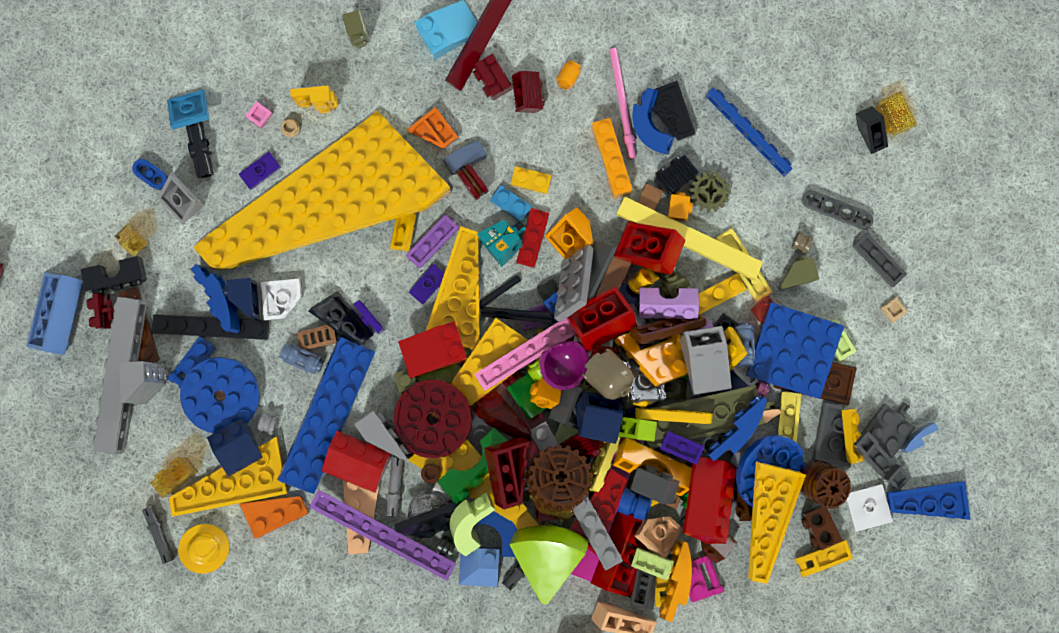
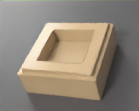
[880,297,908,323]

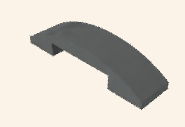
[853,430,911,491]

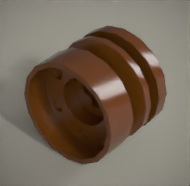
[800,460,851,509]

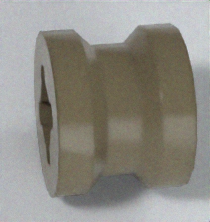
[791,231,813,255]

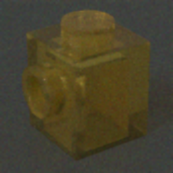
[115,223,148,256]

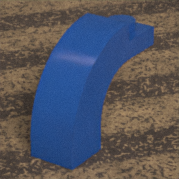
[632,87,675,155]
[476,511,518,557]

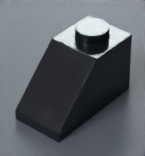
[855,106,888,154]

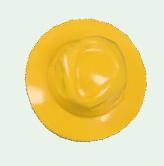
[178,524,229,574]

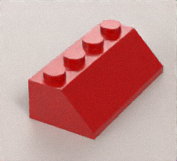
[683,457,737,544]
[590,510,649,598]

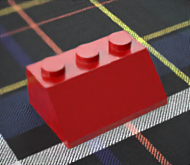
[567,286,637,352]
[322,431,391,493]

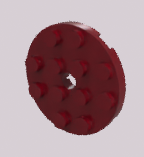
[394,380,472,458]

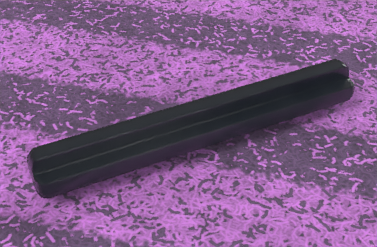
[481,307,554,323]

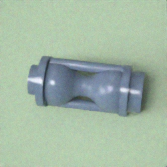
[735,322,756,367]
[279,344,324,374]

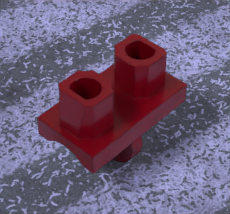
[87,294,115,329]

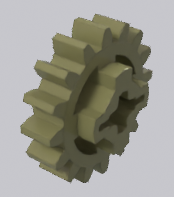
[689,171,731,213]

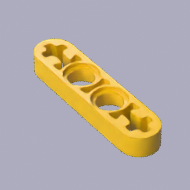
[635,408,713,424]

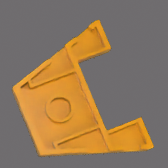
[614,333,688,387]

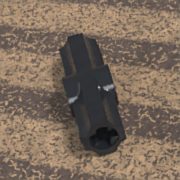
[186,121,214,178]

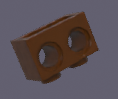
[801,505,843,551]

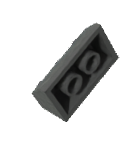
[587,241,617,301]

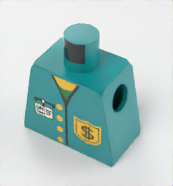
[477,220,526,267]

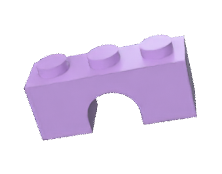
[639,288,699,319]

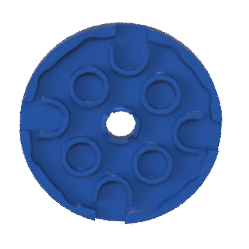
[180,357,260,433]
[736,434,806,507]

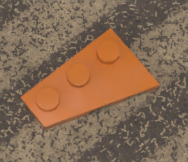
[239,496,309,539]

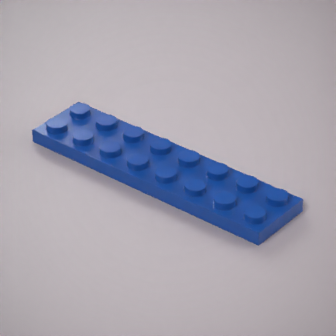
[277,337,375,494]

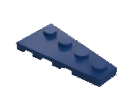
[886,481,971,520]

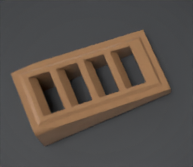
[297,325,338,350]

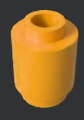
[556,60,581,90]

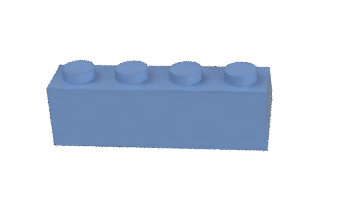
[26,272,83,355]

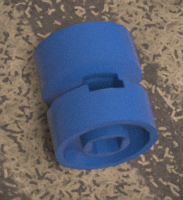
[618,488,652,521]

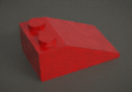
[614,222,686,275]
[398,321,467,379]

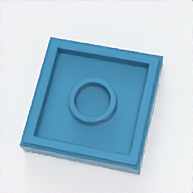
[167,89,209,130]

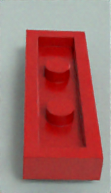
[516,208,549,268]

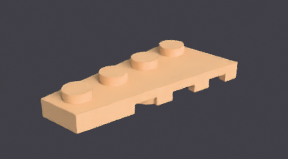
[343,480,380,554]

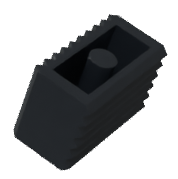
[654,155,699,198]

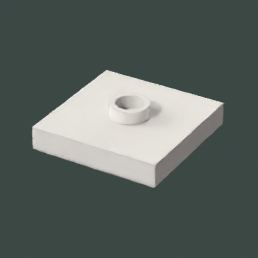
[846,484,893,532]

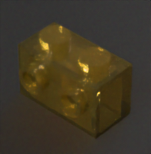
[150,457,198,498]

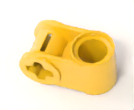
[628,267,660,294]

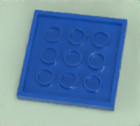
[746,302,844,399]

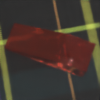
[474,389,531,440]

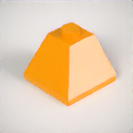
[545,207,593,259]

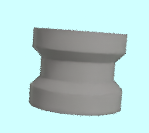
[257,413,279,436]

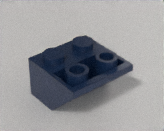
[575,391,623,444]

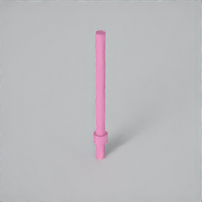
[609,48,636,159]

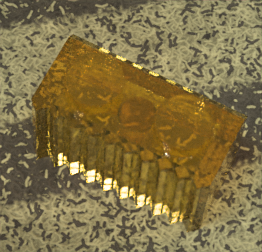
[877,91,917,137]

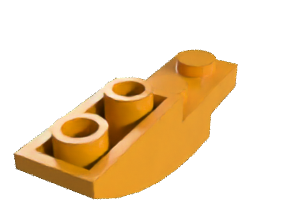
[659,540,692,622]

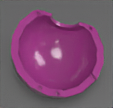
[539,341,589,390]

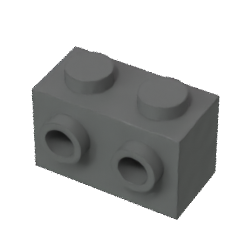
[630,465,680,504]

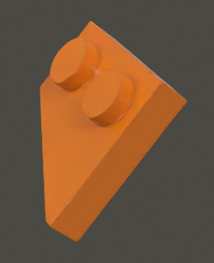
[407,107,459,149]

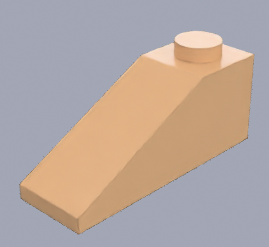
[591,602,657,633]

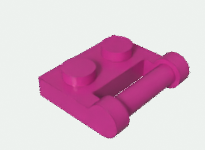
[689,555,725,603]

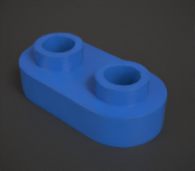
[132,159,168,190]

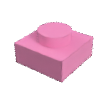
[245,101,273,129]

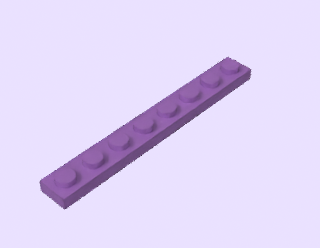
[309,490,456,581]

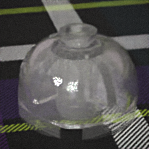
[407,491,445,518]

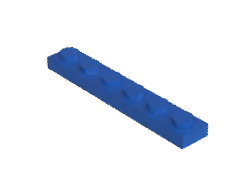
[705,87,793,177]

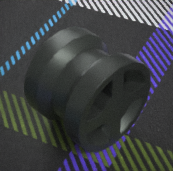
[436,535,456,559]

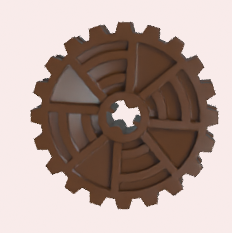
[526,445,593,512]

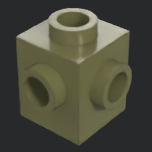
[661,271,690,299]

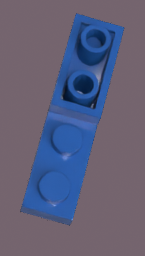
[191,264,240,333]
[708,395,767,461]

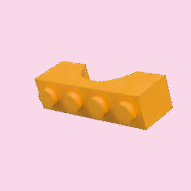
[591,118,632,199]
[613,438,692,496]

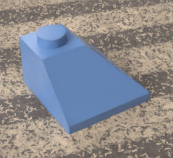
[459,546,500,587]

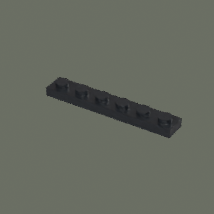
[152,314,269,340]

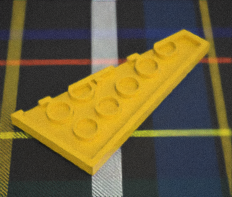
[408,439,528,522]

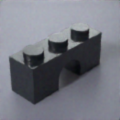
[81,256,147,294]

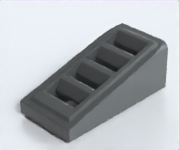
[630,569,656,610]

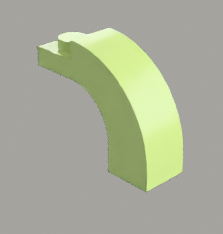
[450,492,495,556]

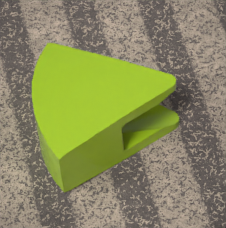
[509,525,589,605]

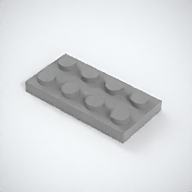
[554,245,594,322]

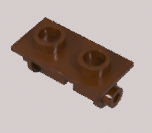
[733,483,753,521]

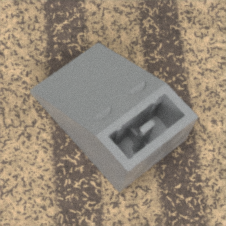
[680,326,732,395]
[354,411,411,461]

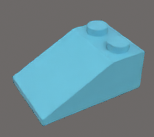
[414,0,477,60]

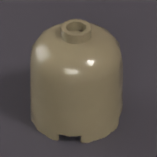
[582,349,633,400]

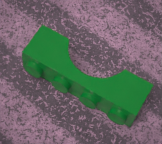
[437,428,508,504]

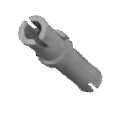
[386,457,403,517]

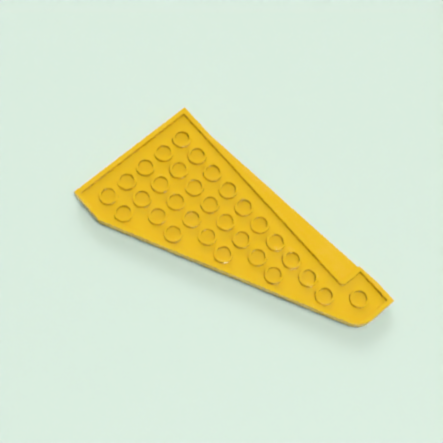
[193,110,451,271]

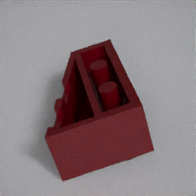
[484,437,530,510]

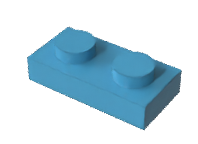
[490,185,532,222]

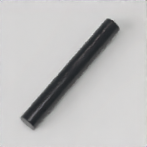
[479,275,521,310]

